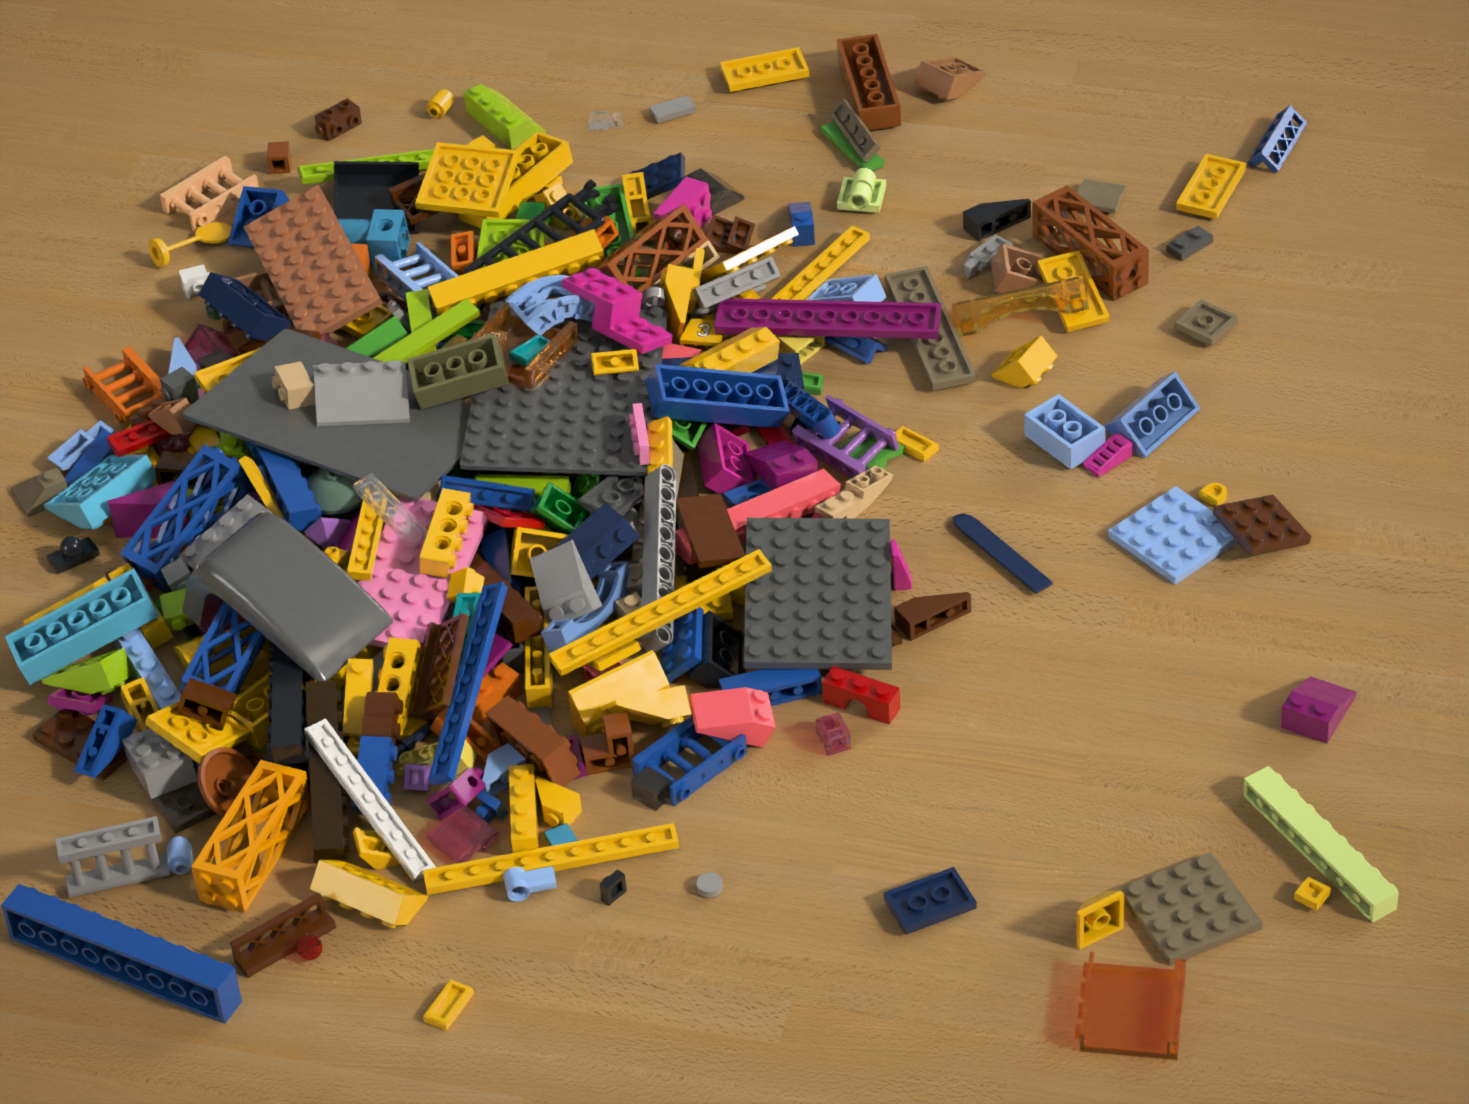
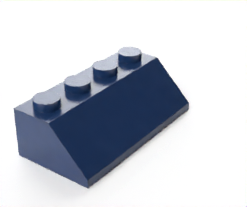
[198,272,292,341]
[554,503,640,580]

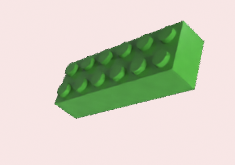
[580,184,641,285]

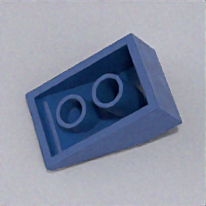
[227,186,290,248]

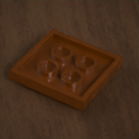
[1213,495,1312,556]

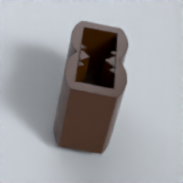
[361,692,404,745]

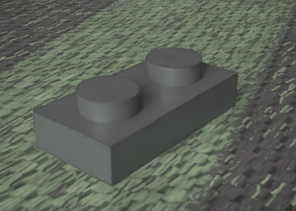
[1166,226,1213,261]

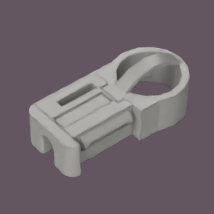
[641,287,665,308]

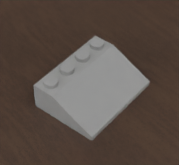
[313,360,410,427]

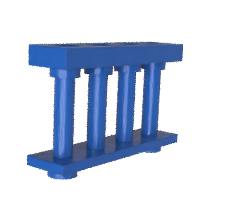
[632,715,747,806]

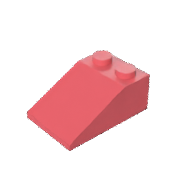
[689,687,776,748]

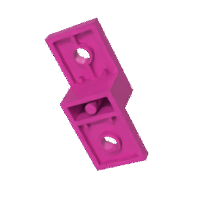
[562,268,673,354]

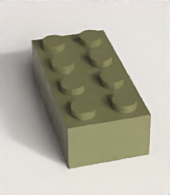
[407,333,509,410]

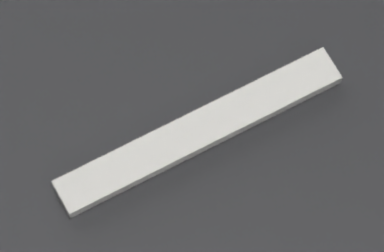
[304,719,436,883]

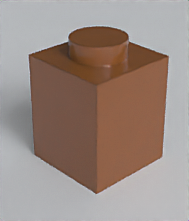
[267,141,292,174]

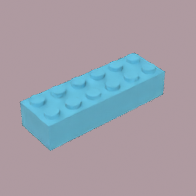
[5,568,159,685]

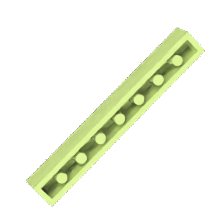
[1243,766,1399,923]

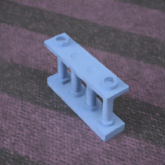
[374,242,458,303]

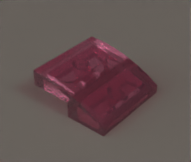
[426,806,500,863]

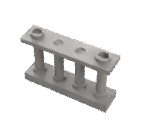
[687,256,781,320]
[55,816,170,898]

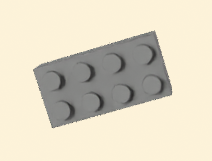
[178,494,273,572]

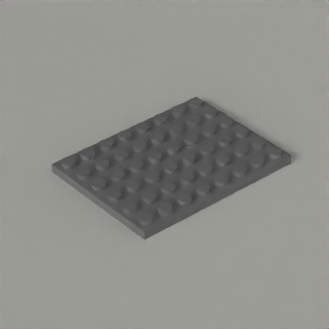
[744,517,892,670]

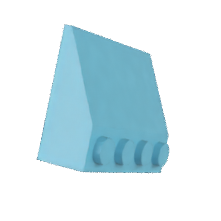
[44,455,157,530]

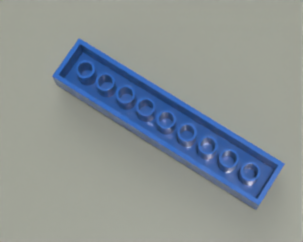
[1,884,242,1024]

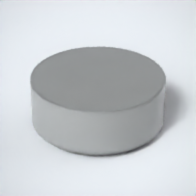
[696,872,723,898]

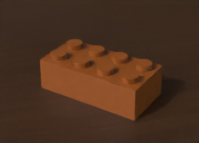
[485,695,580,787]

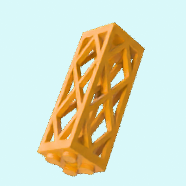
[191,760,311,913]

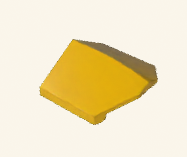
[353,827,400,870]

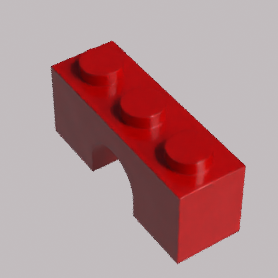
[822,666,900,725]

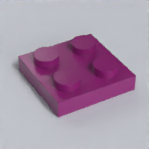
[48,688,114,715]

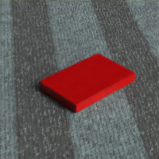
[474,504,545,529]

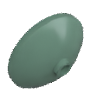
[307,468,366,515]

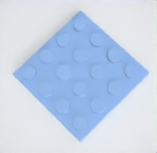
[1108,486,1238,585]

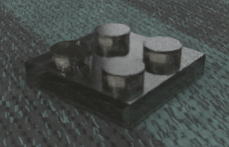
[152,778,217,834]

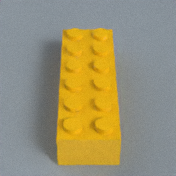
[458,131,573,228]

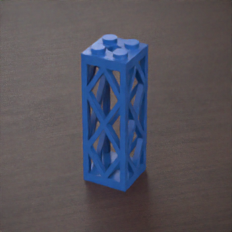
[120,444,253,593]
[180,601,267,694]

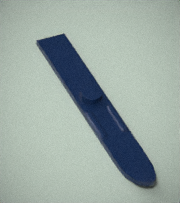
[952,513,1053,594]

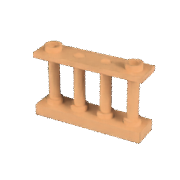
[160,156,259,232]

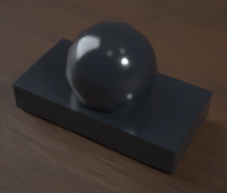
[47,536,100,574]

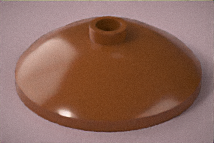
[198,747,259,819]

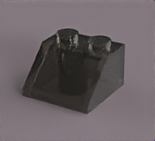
[685,168,745,215]

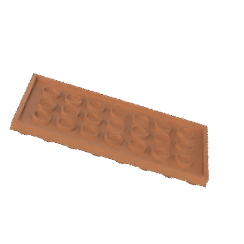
[244,184,383,338]

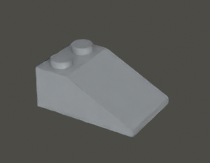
[530,540,602,624]

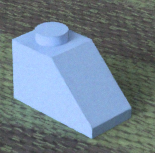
[482,743,526,797]

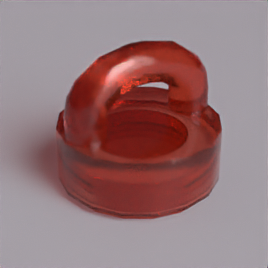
[295,934,323,961]

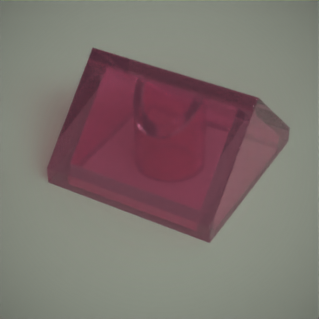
[184,323,240,371]

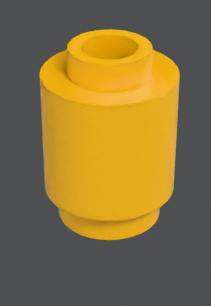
[426,89,454,119]

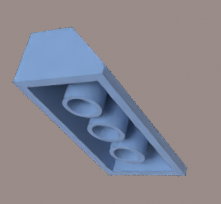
[1104,371,1201,458]

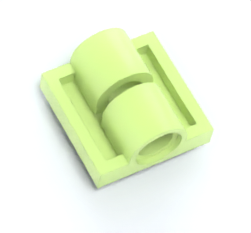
[837,168,886,213]

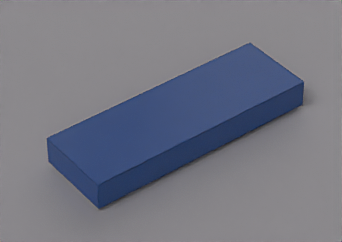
[65,429,114,487]

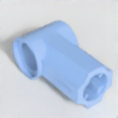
[503,866,557,902]

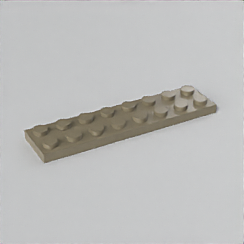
[885,266,977,391]

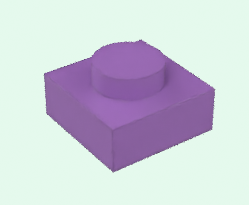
[404,764,432,791]

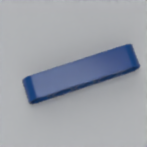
[782,378,841,439]

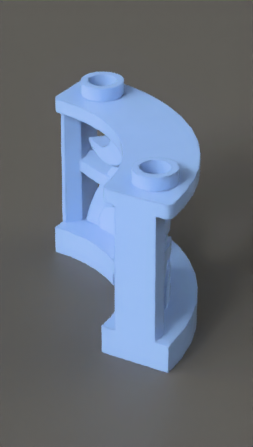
[505,275,595,335]

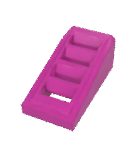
[1083,433,1132,477]
[890,539,913,591]

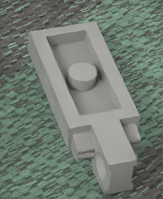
[963,234,1013,278]

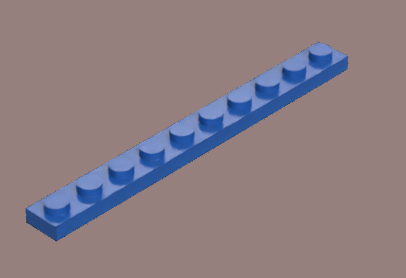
[428,581,508,786]

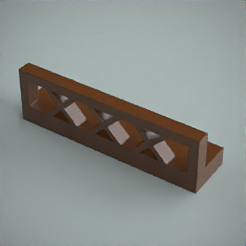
[230,892,336,978]

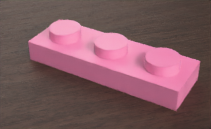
[629,403,649,465]

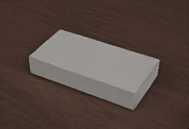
[650,95,696,124]

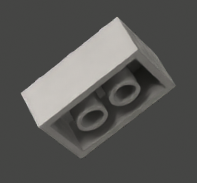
[122,728,198,799]

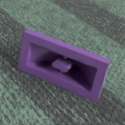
[305,518,352,550]

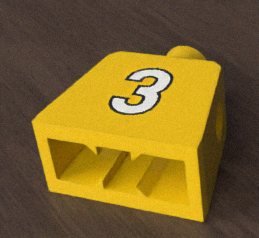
[680,315,722,353]

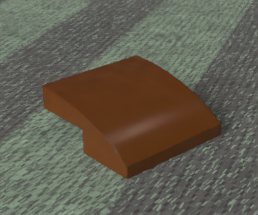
[706,214,755,254]

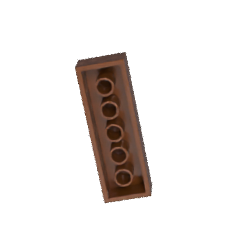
[837,34,901,131]

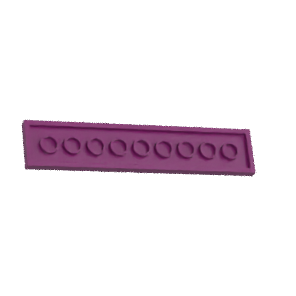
[714,298,941,339]

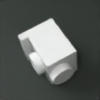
[179,264,210,300]

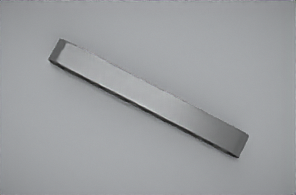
[641,464,676,653]

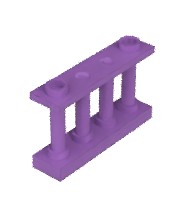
[792,395,899,478]

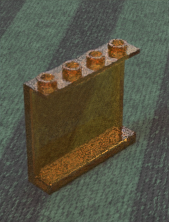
[469,302,578,390]
[1075,952,1186,1060]

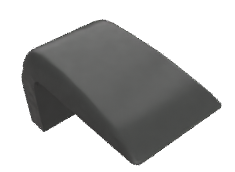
[182,512,393,681]

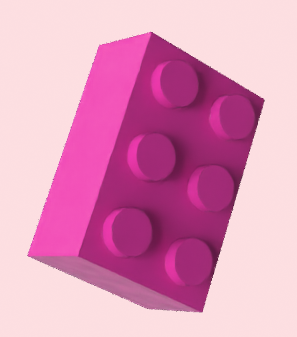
[654,177,712,250]

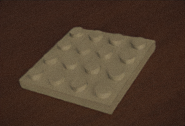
[1119,852,1263,966]

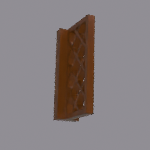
[388,173,441,225]
[408,613,469,722]

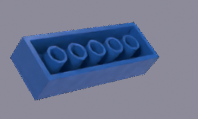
[645,364,790,428]

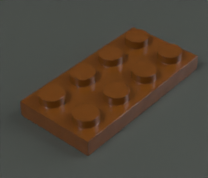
[32,710,127,781]

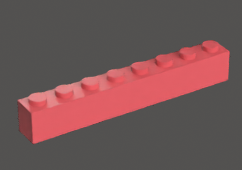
[675,469,841,565]

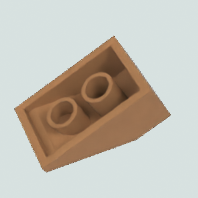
[914,56,987,101]
[991,243,1050,297]

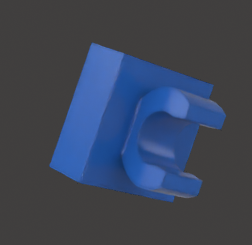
[475,790,509,824]

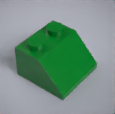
[530,481,587,535]

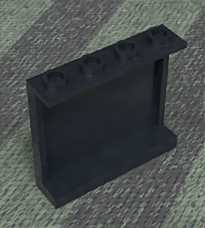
[334,161,419,234]

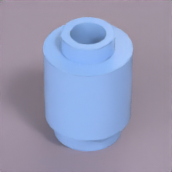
[166,836,193,874]

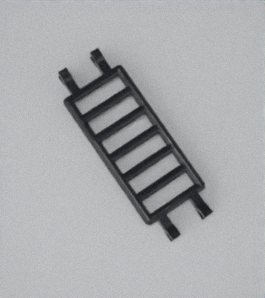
[463,179,620,312]

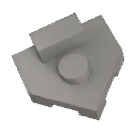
[386,300,411,335]

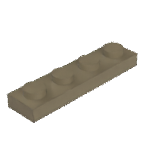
[829,98,881,163]

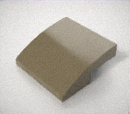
[1077,179,1126,213]

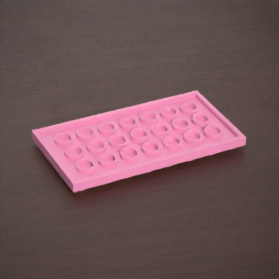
[358,496,489,648]

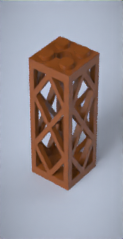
[1032,185,1149,301]
[594,203,708,293]

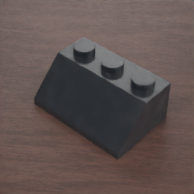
[689,610,745,689]

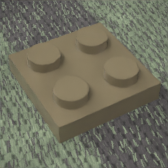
[1175,299,1238,346]

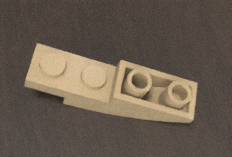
[814,465,893,519]

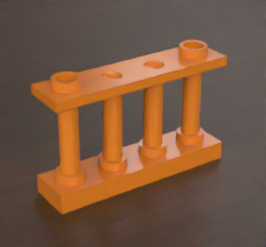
[83,346,164,428]

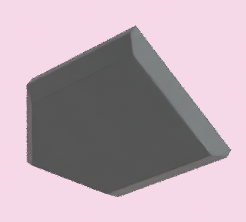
[578,475,645,515]

